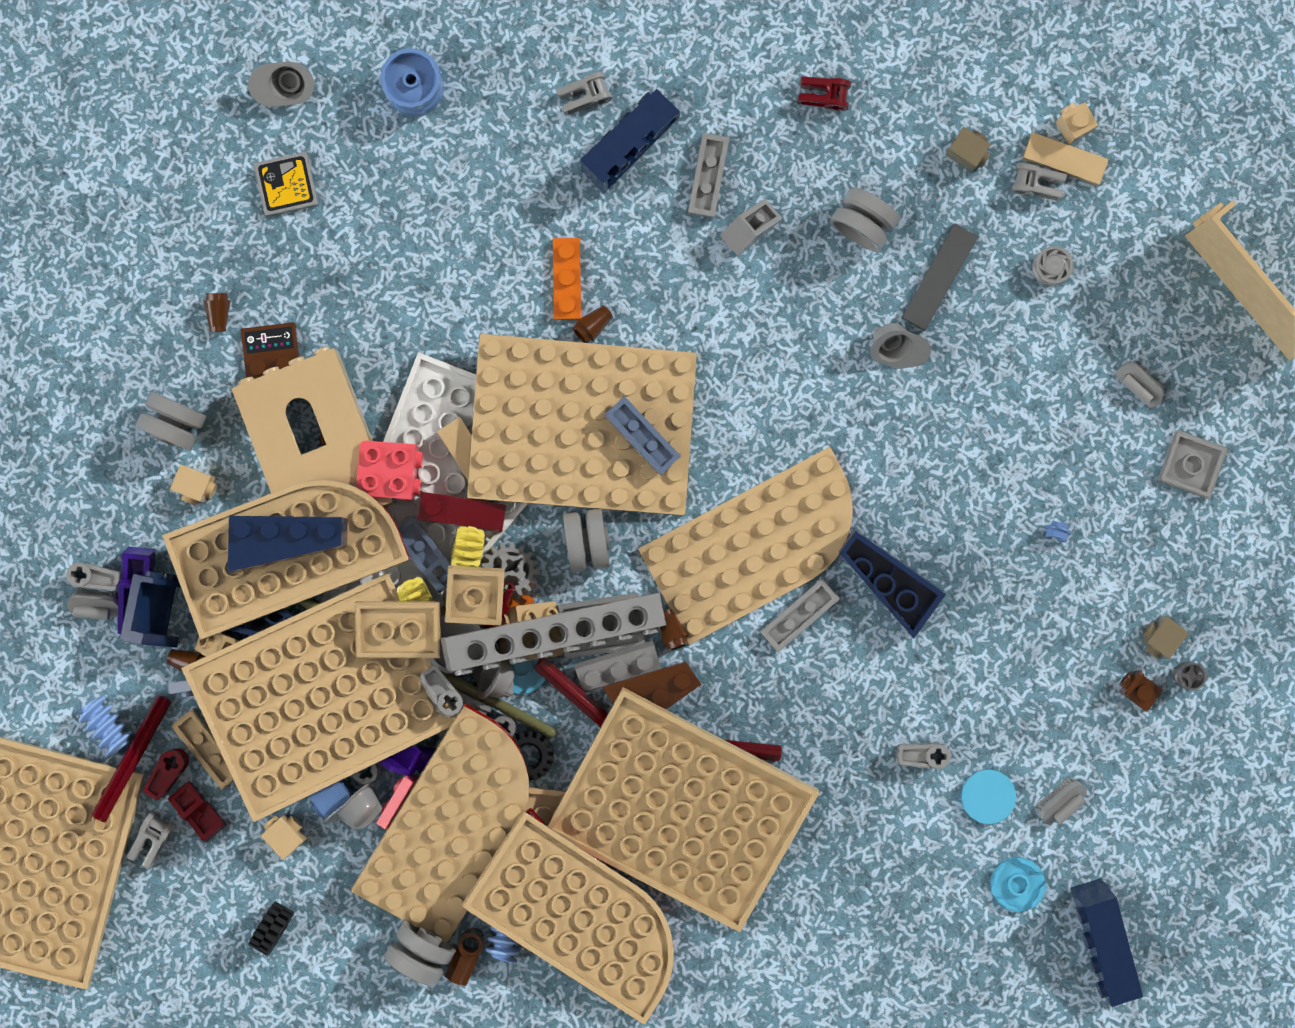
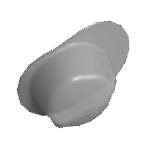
[248,62,314,107]
[870,323,931,369]
[475,643,515,700]
[323,782,382,829]

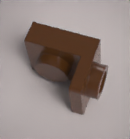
[1119,670,1163,712]

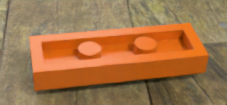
[553,238,581,320]

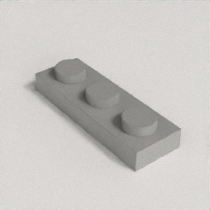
[688,133,729,219]
[760,578,840,652]
[574,640,661,692]

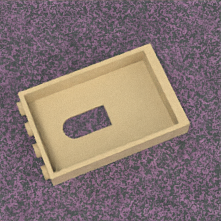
[231,347,397,508]

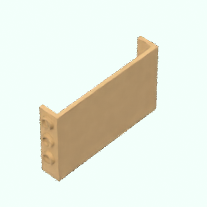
[1185,200,1295,360]

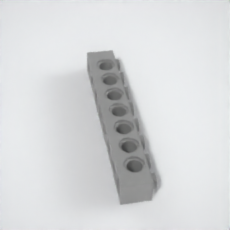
[440,593,666,676]

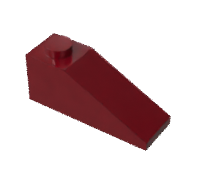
[418,492,506,532]

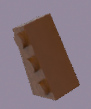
[602,661,702,709]

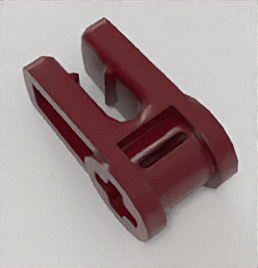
[797,76,851,111]
[143,748,189,800]

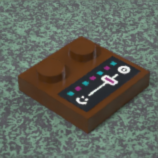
[240,322,299,379]

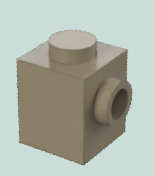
[945,127,991,172]
[1141,616,1189,660]

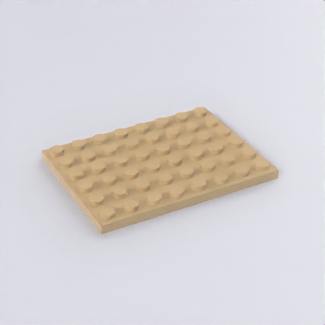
[467,334,697,515]
[181,573,456,822]
[547,687,819,932]
[0,737,146,990]

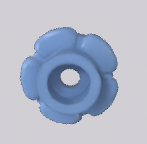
[1045,521,1072,542]

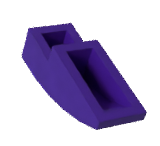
[118,546,156,634]

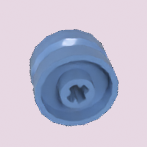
[380,48,444,117]

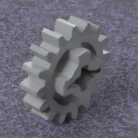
[480,542,540,600]

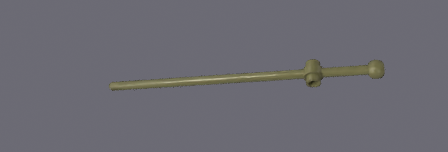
[297,598,556,737]

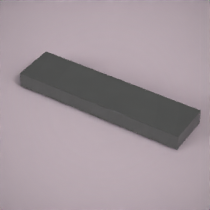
[901,224,978,331]

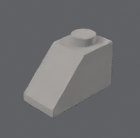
[720,199,783,256]

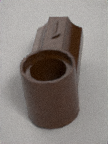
[445,928,485,986]

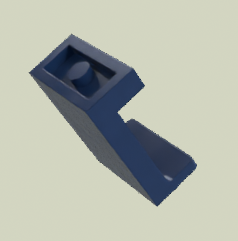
[120,570,181,648]

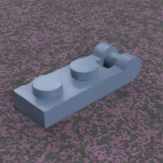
[398,516,451,594]

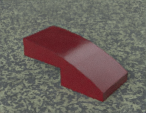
[168,781,227,843]

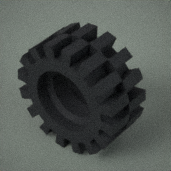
[512,730,554,780]
[248,901,294,956]

